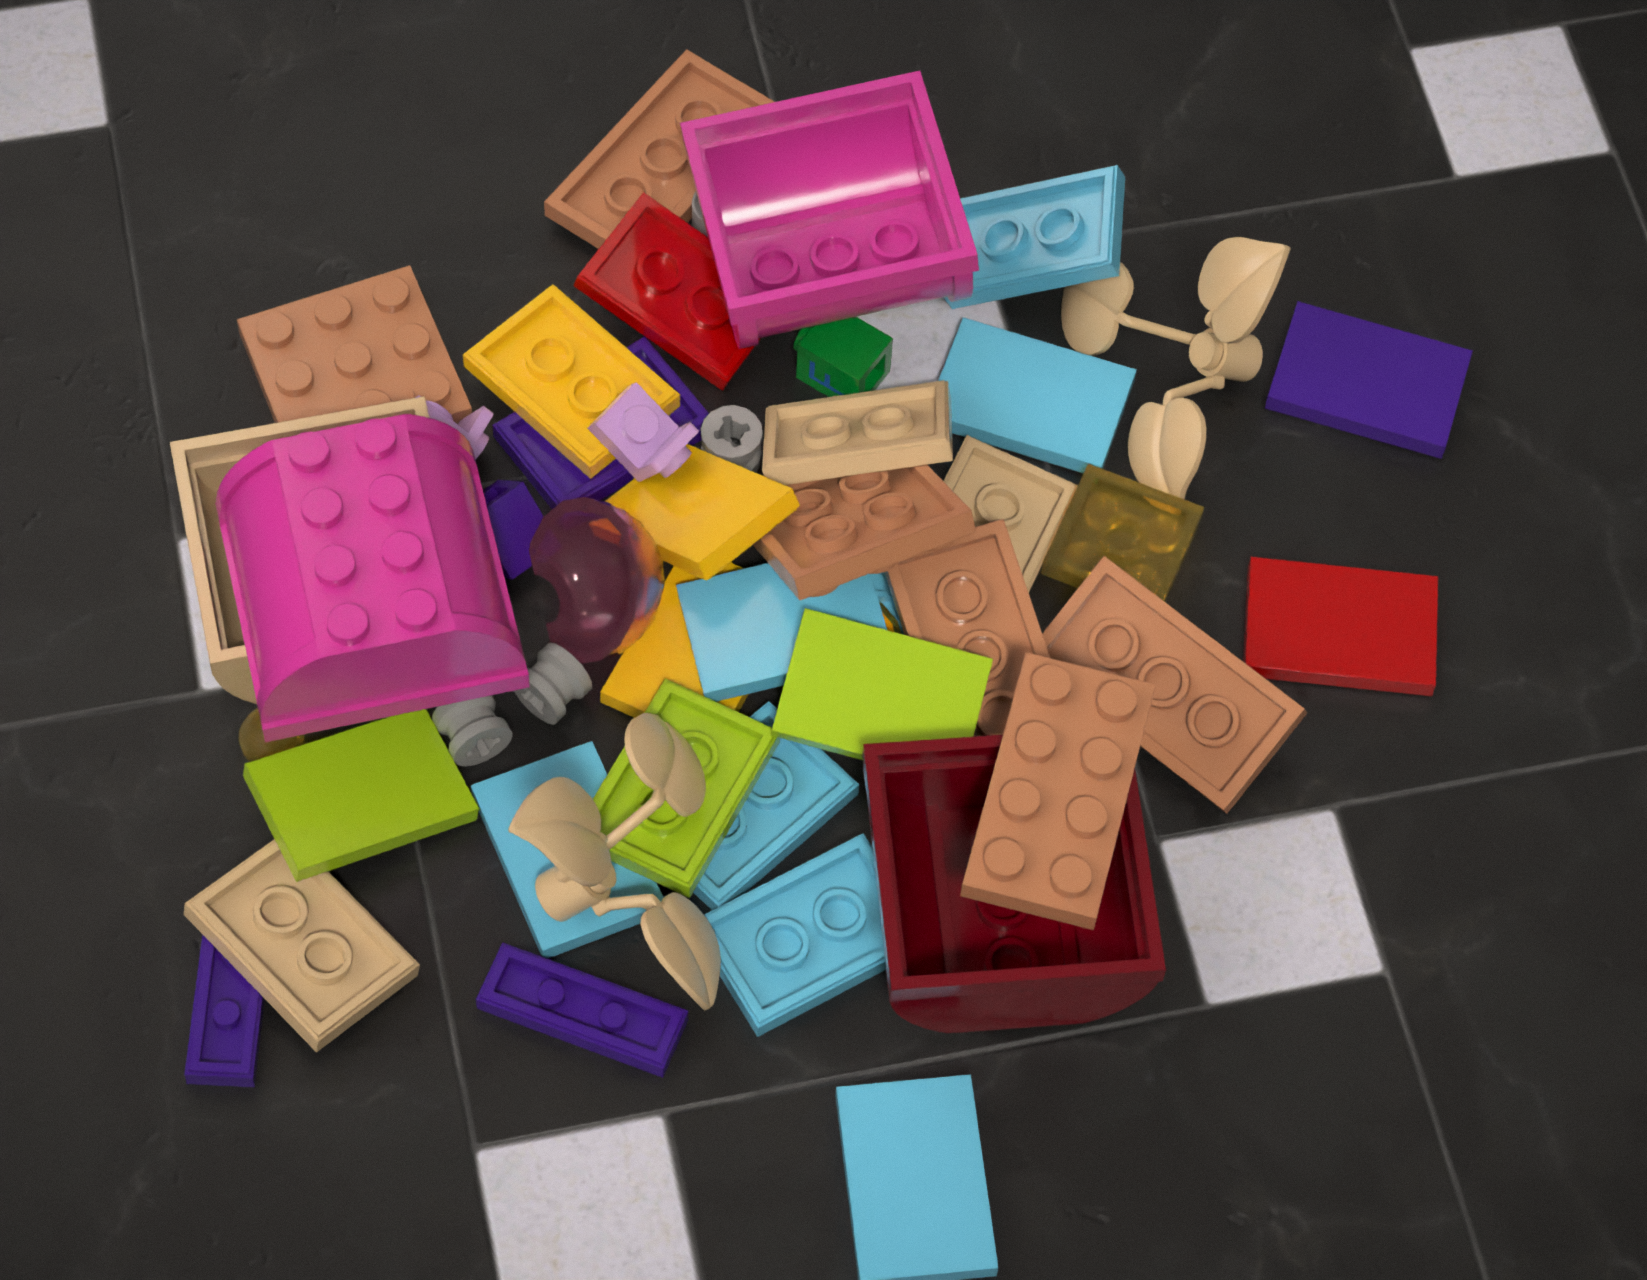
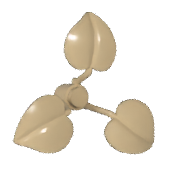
[1061,237,1291,510]
[508,713,721,1011]

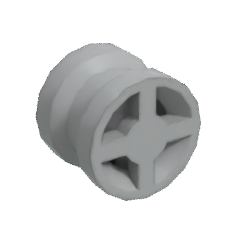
[700,405,763,473]
[514,643,592,725]
[432,695,513,767]

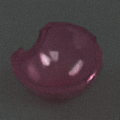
[529,497,665,663]

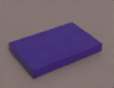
[1265,301,1473,459]
[492,336,709,523]

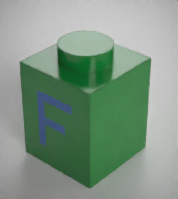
[794,317,893,397]

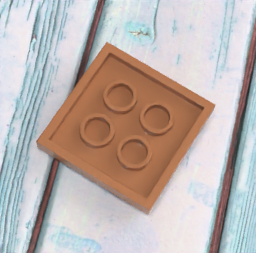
[237,265,472,424]
[753,465,976,600]

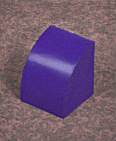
[483,479,561,580]

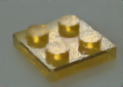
[1041,464,1204,602]

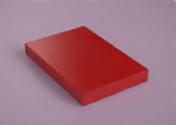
[573,192,762,391]
[1243,557,1438,696]

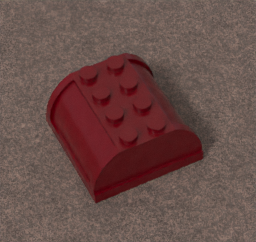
[862,735,1166,1033]

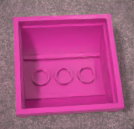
[680,71,979,349]
[215,414,530,742]

